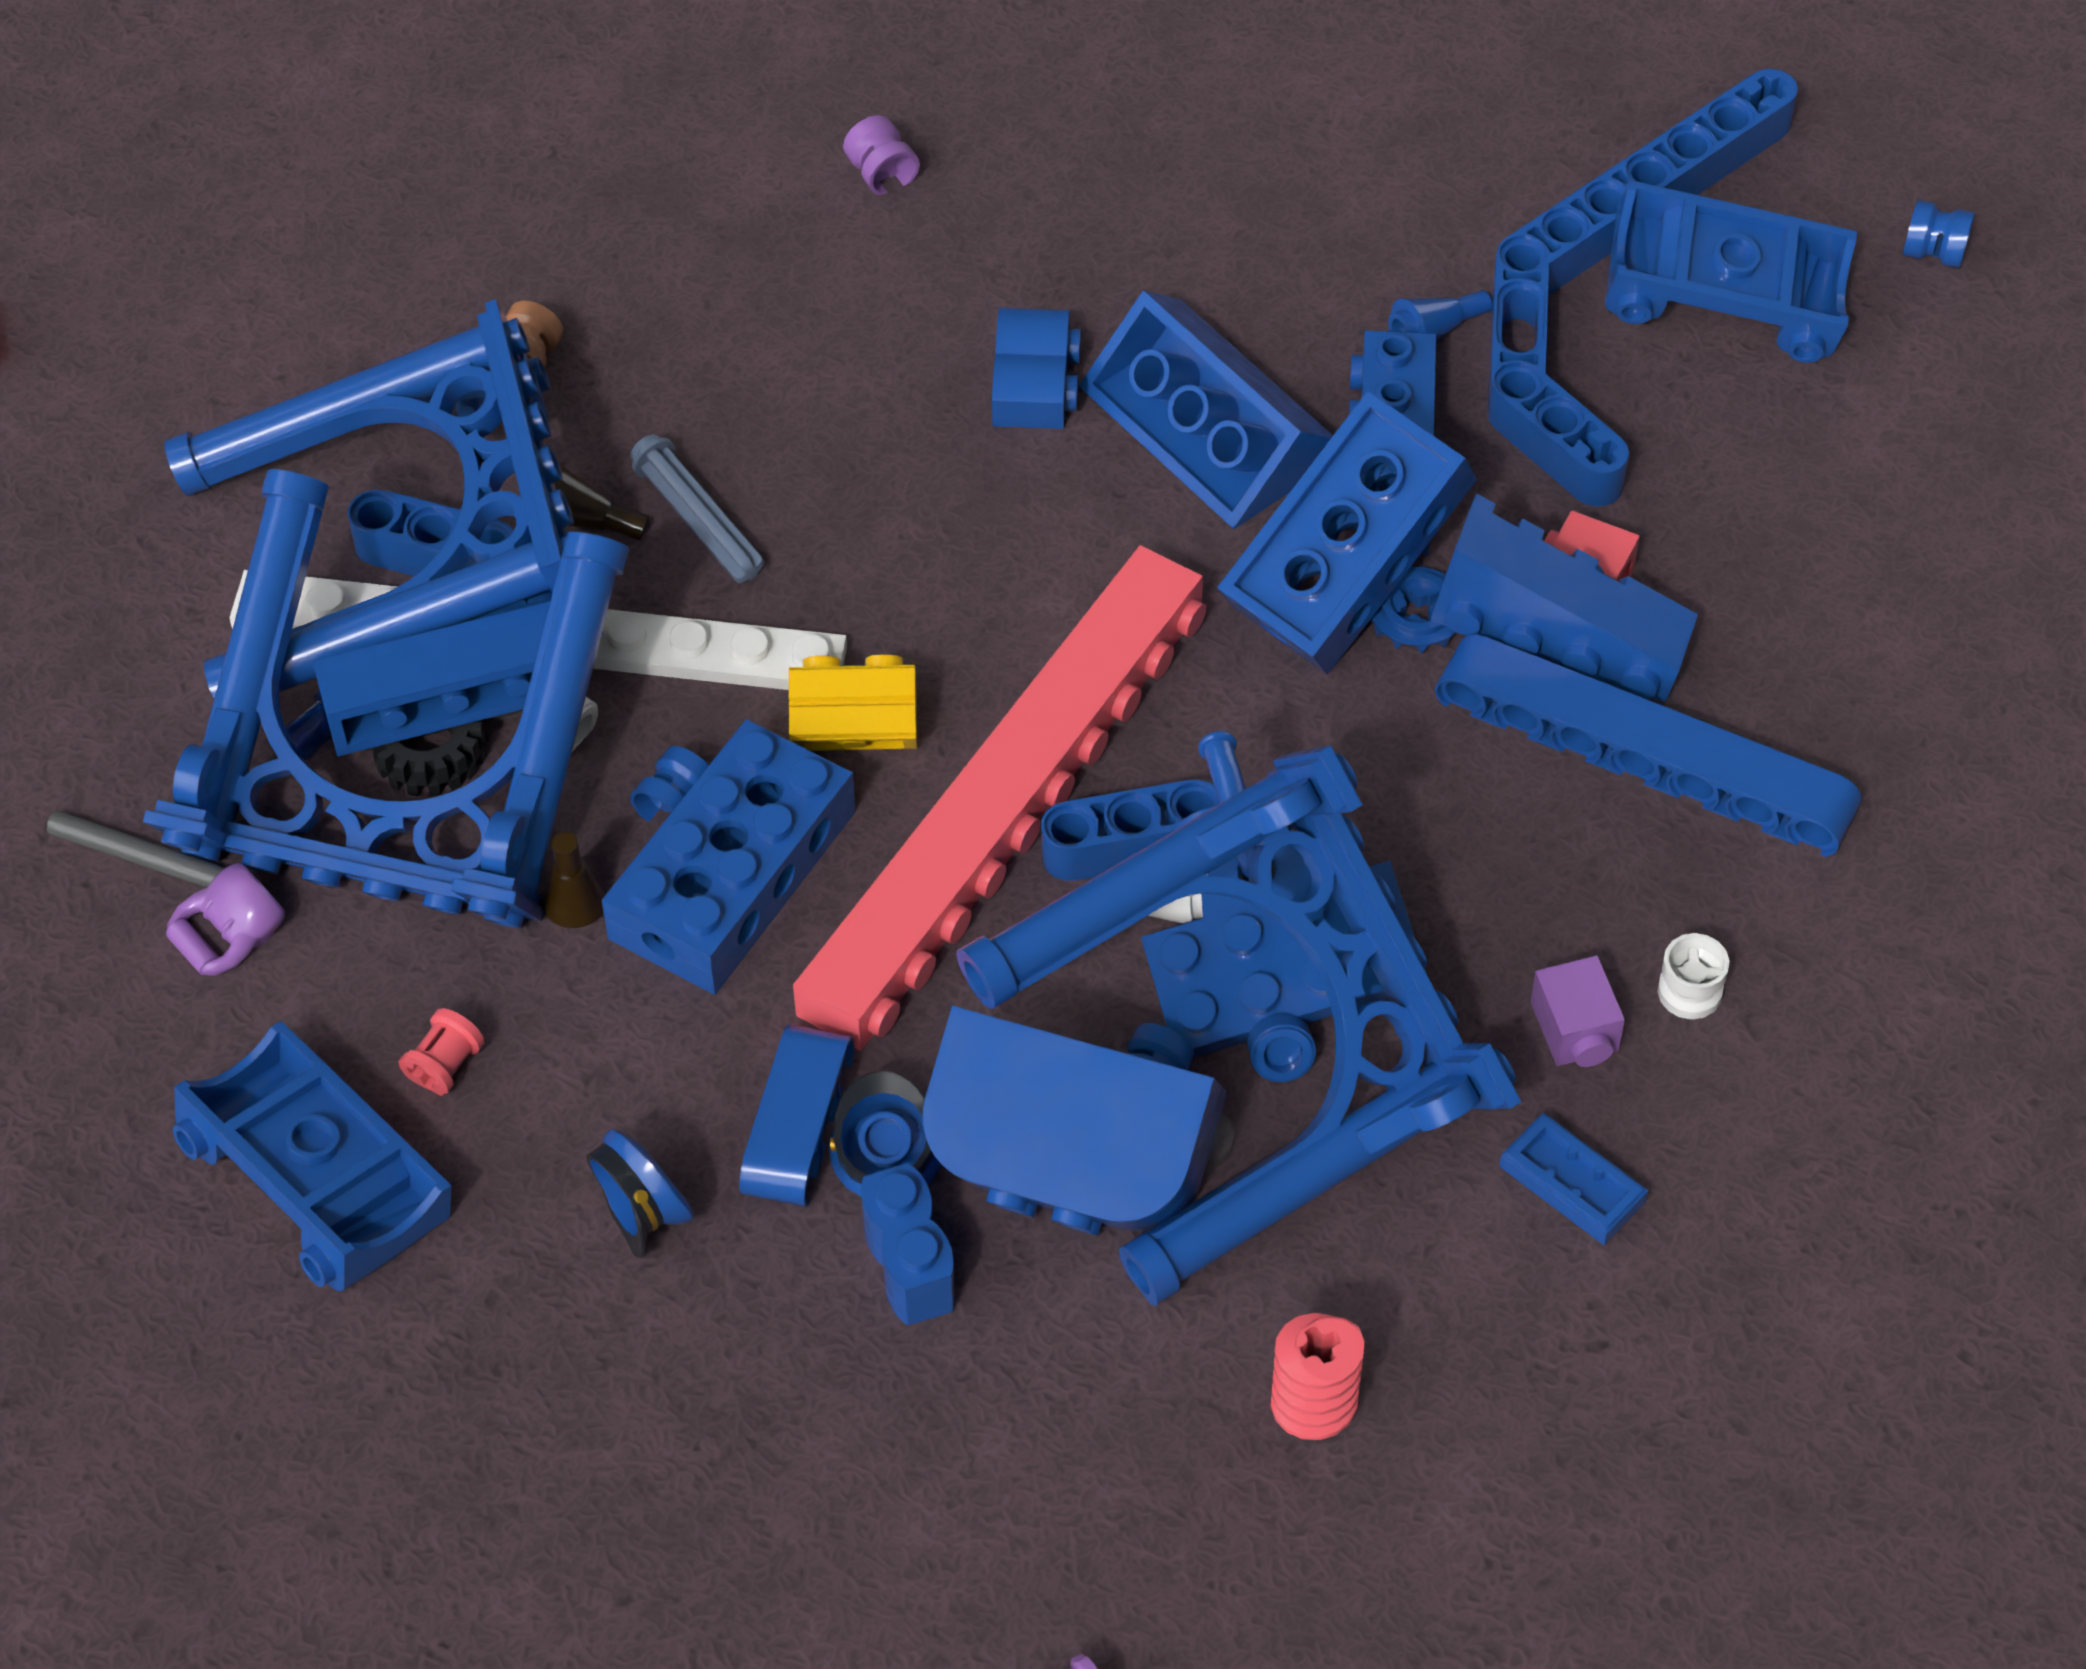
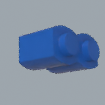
[992,308,1081,429]
[861,1163,955,1325]

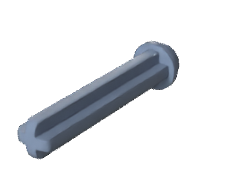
[630,434,764,583]

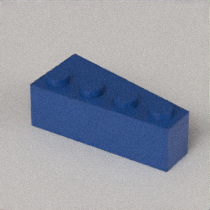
[1430,493,1698,702]

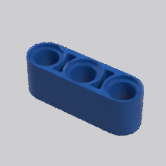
[347,489,514,576]
[1041,780,1219,881]
[739,1024,854,1207]

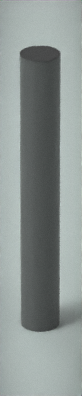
[47,810,225,888]

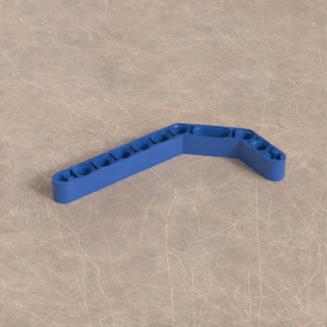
[1487,69,1798,507]

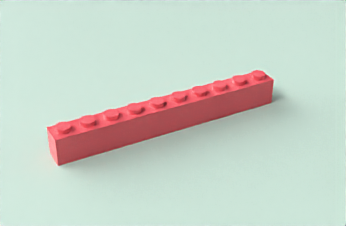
[793,545,1206,1051]

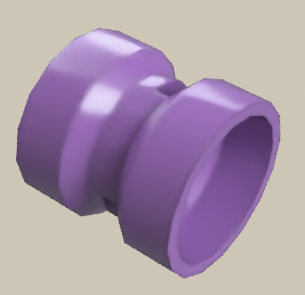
[843,115,920,196]

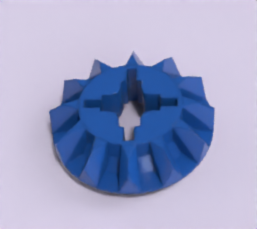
[1371,567,1456,654]

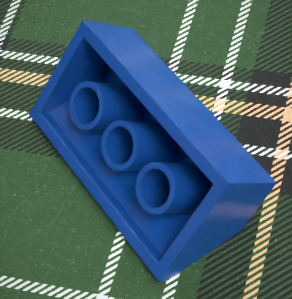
[1079,290,1333,529]

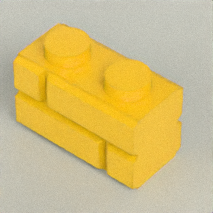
[789,655,917,751]

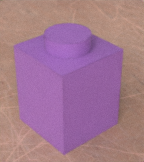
[1531,956,1625,1067]

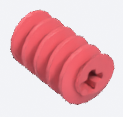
[1271,1313,1365,1440]

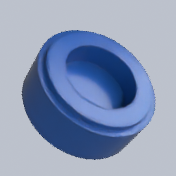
[1247,1013,1316,1083]

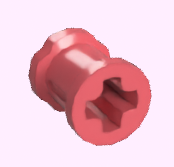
[398,1008,485,1096]

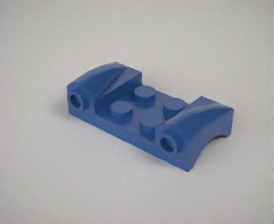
[1605,180,1857,363]
[173,1021,452,1291]

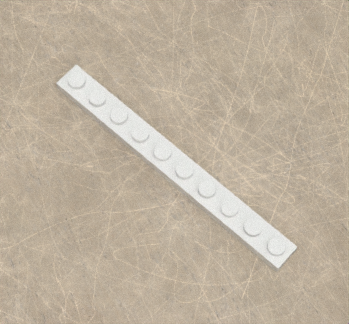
[229,570,847,690]

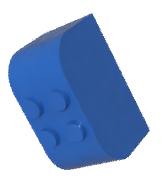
[923,1006,1227,1236]

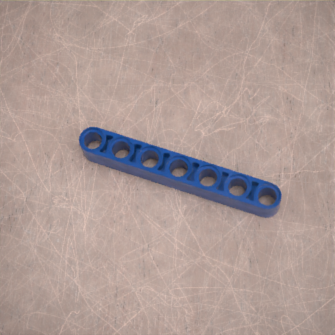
[1434,635,1862,857]

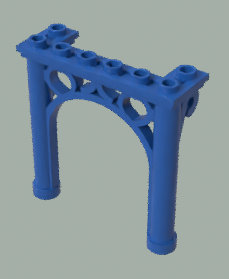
[164,299,604,699]
[143,469,629,929]
[957,745,1521,1306]

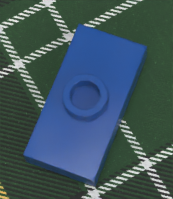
[1499,1112,1649,1245]

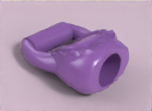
[166,863,286,976]

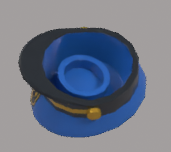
[828,1071,941,1196]
[586,1129,695,1258]

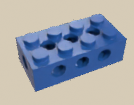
[1217,391,1477,675]
[602,719,856,995]

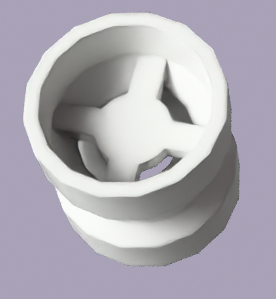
[1658,933,1730,1019]

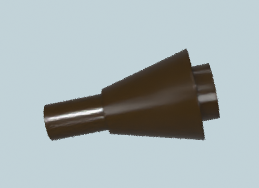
[554,467,649,540]
[543,832,606,928]

